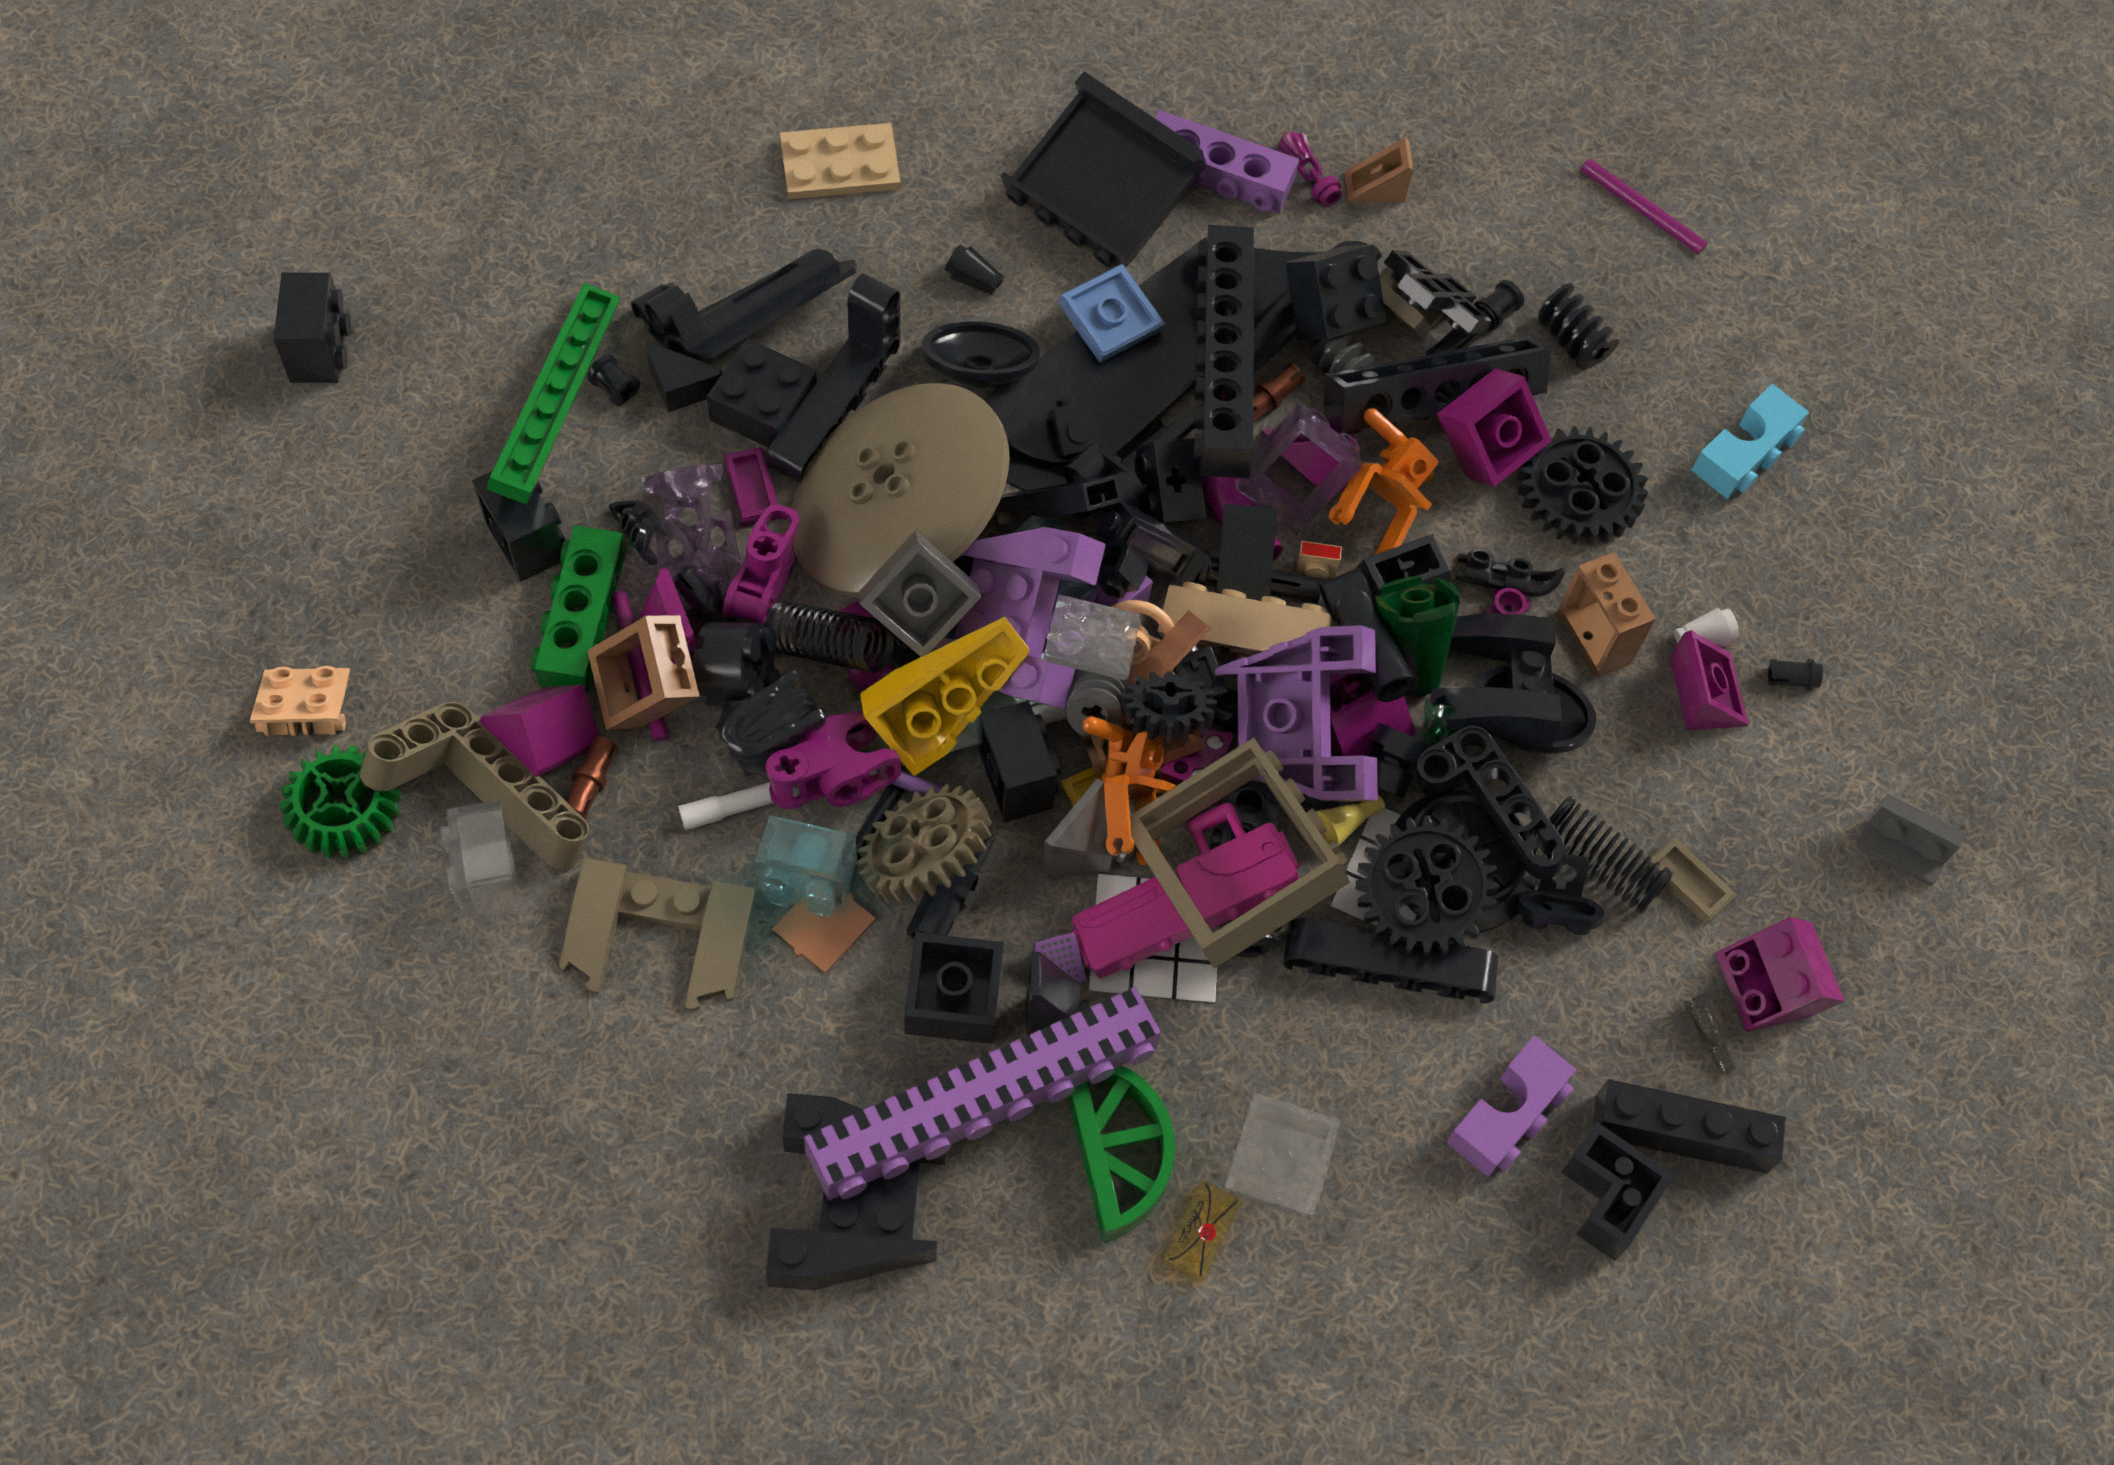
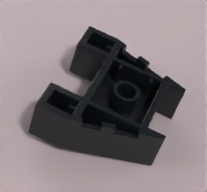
[766,1093,946,1290]

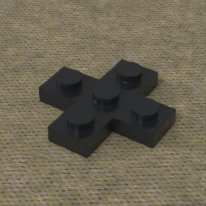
[1383,250,1492,335]

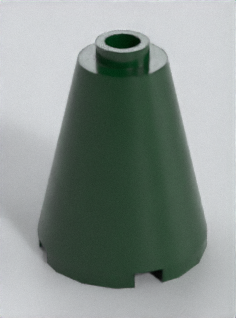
[1375,577,1460,696]

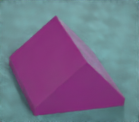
[1669,630,1749,731]
[480,684,599,777]

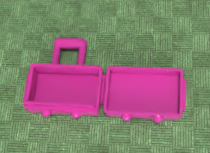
[1072,803,1300,979]

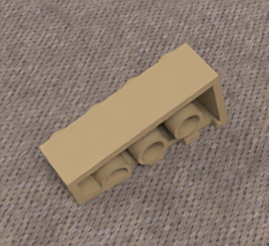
[1157,582,1337,659]

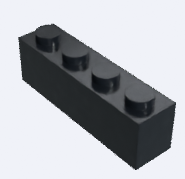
[1592,1079,1786,1174]

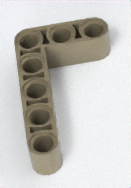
[360,702,589,870]

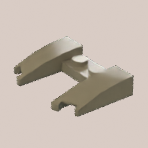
[559,857,757,1011]

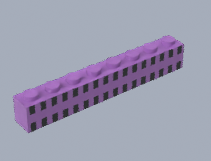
[805,987,1161,1200]

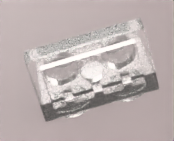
[1043,594,1141,680]

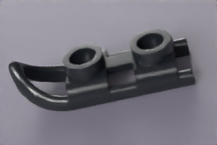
[609,500,668,565]
[1455,548,1565,597]

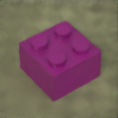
[1437,369,1552,487]

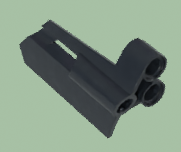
[631,249,857,359]

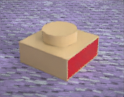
[1295,541,1342,580]

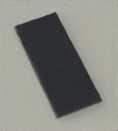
[1217,504,1278,601]

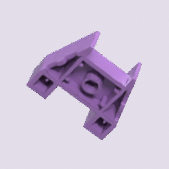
[936,527,1106,710]
[1215,625,1378,802]

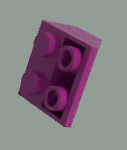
[1330,673,1416,756]
[1715,917,1845,1032]

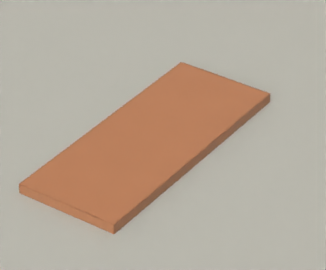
[1117,610,1211,726]

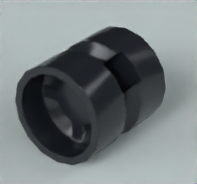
[1363,722,1428,799]

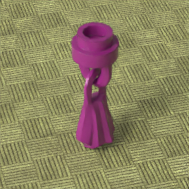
[1278,132,1342,207]

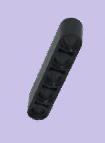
[1283,918,1499,1003]

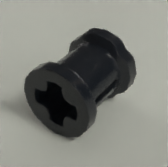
[587,354,640,407]

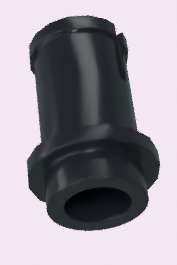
[1768,659,1823,691]

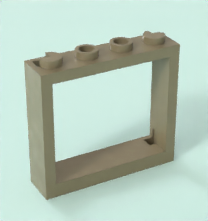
[1130,737,1350,968]

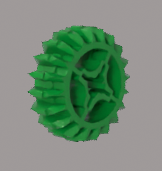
[280,744,401,859]

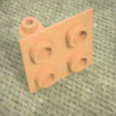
[250,666,350,737]

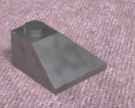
[1043,778,1137,880]

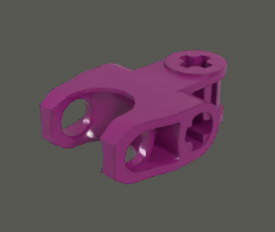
[722,504,799,625]
[766,710,902,809]

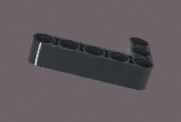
[765,273,900,482]

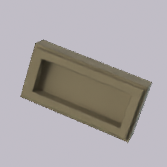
[1646,836,1737,925]

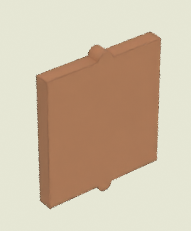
[771,876,876,974]

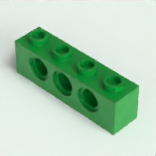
[530,525,626,694]

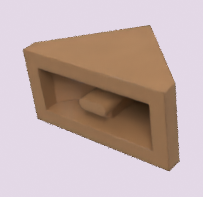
[1344,138,1413,202]

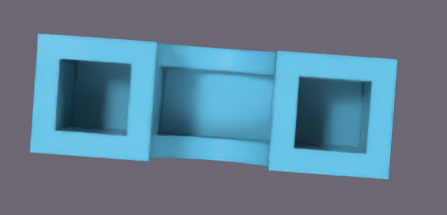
[1691,383,1809,499]

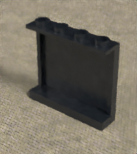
[1001,71,1207,268]

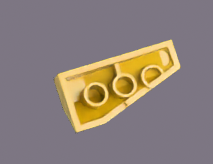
[860,617,1030,776]

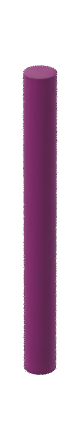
[1581,158,1708,255]
[610,591,670,743]

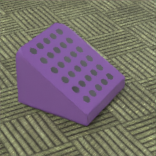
[1032,933,1087,983]

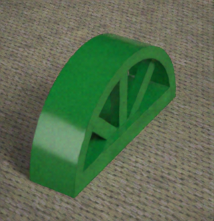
[1067,1065,1175,1243]

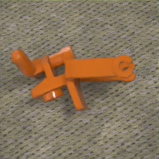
[1329,408,1438,556]
[1083,716,1176,866]

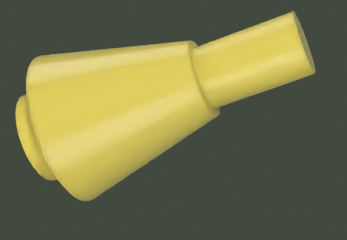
[1315,795,1385,845]

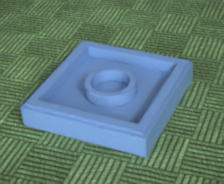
[1057,264,1165,363]

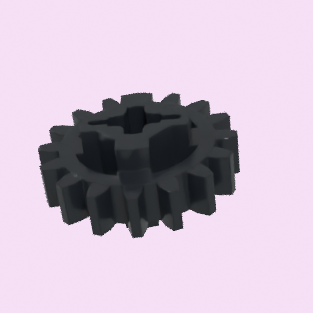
[1121,671,1217,743]

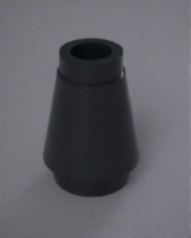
[945,244,1004,296]

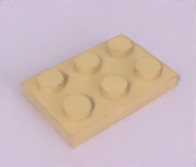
[780,123,901,199]

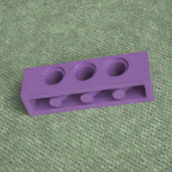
[1155,110,1299,213]

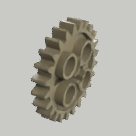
[857,784,992,903]

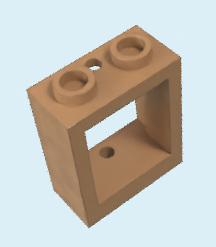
[1557,552,1656,678]
[587,615,700,731]

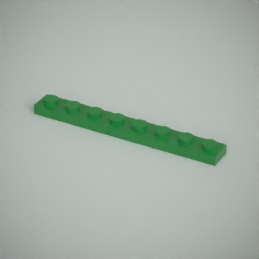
[487,283,621,505]

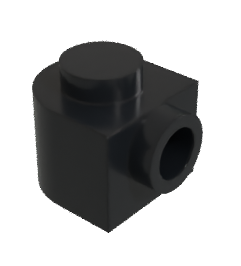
[1096,539,1148,599]

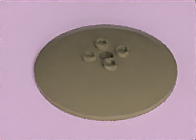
[791,383,1009,598]

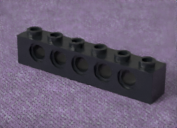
[1323,336,1551,434]

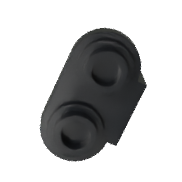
[1517,852,1604,935]

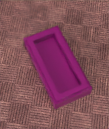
[723,447,779,527]

